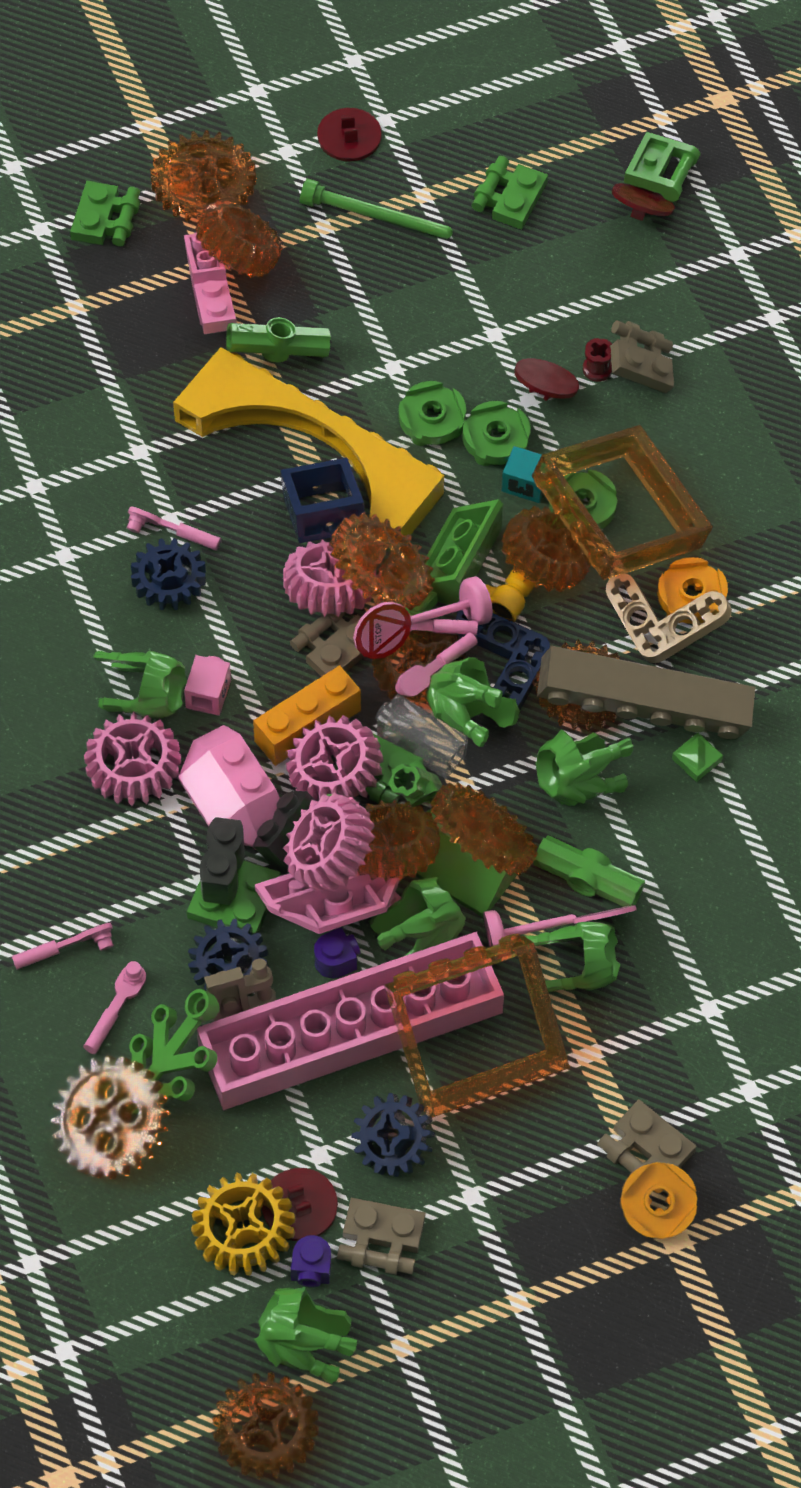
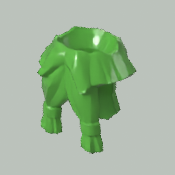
[93,650,187,719]
[426,657,520,747]
[535,729,634,806]
[368,877,466,958]
[522,922,620,993]
[254,1287,357,1384]

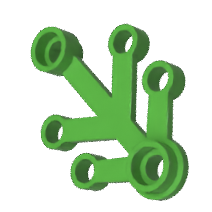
[118,989,219,1115]

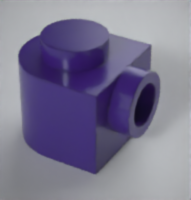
[314,927,361,978]
[291,1235,331,1287]

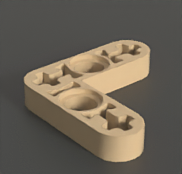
[606,573,732,663]

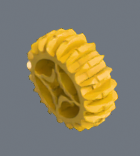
[191,1172,295,1276]

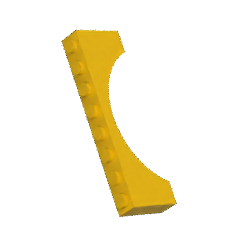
[173,347,444,551]

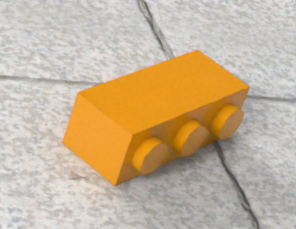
[253,665,361,766]

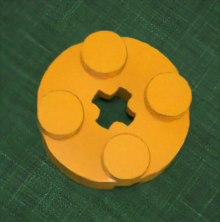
[657,557,728,624]
[620,1162,697,1239]

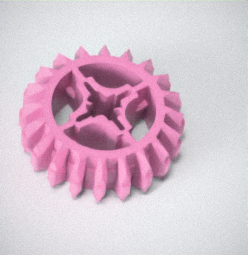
[283,539,377,618]
[84,711,181,806]
[286,715,384,801]
[283,793,375,893]

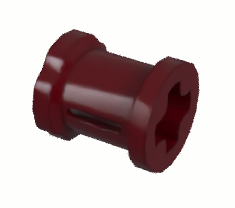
[583,338,612,382]

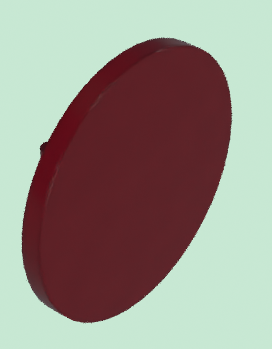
[317,108,382,161]
[612,183,675,221]
[514,358,579,401]
[262,1168,338,1241]

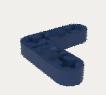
[456,610,550,719]

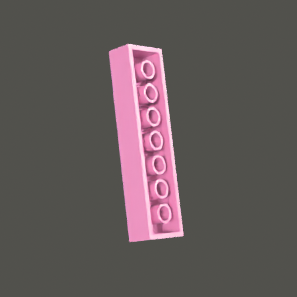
[197,931,504,1110]

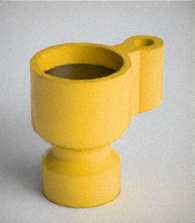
[485,569,535,622]

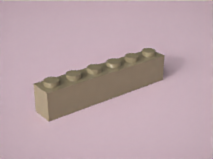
[537,646,755,739]

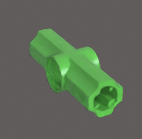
[226,317,331,363]
[388,760,442,808]
[533,835,645,907]

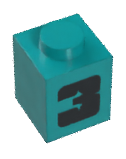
[501,446,556,503]

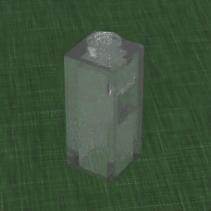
[376,694,468,779]

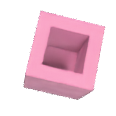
[184,655,231,716]

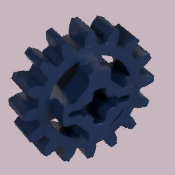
[131,538,206,610]
[188,919,269,991]
[351,1093,435,1177]

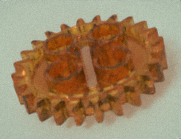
[150,130,256,224]
[329,513,435,611]
[430,782,538,876]
[51,1055,170,1180]

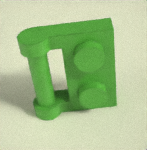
[624,132,700,202]

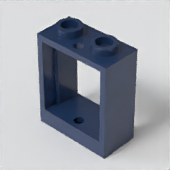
[280,457,367,543]

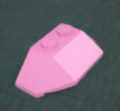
[178,725,280,850]
[255,841,405,934]

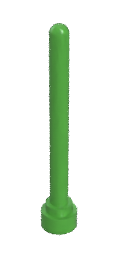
[299,178,453,239]

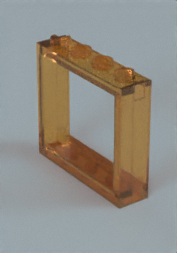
[532,425,713,580]
[384,934,570,1118]

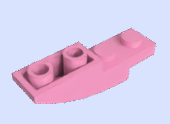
[184,231,236,334]

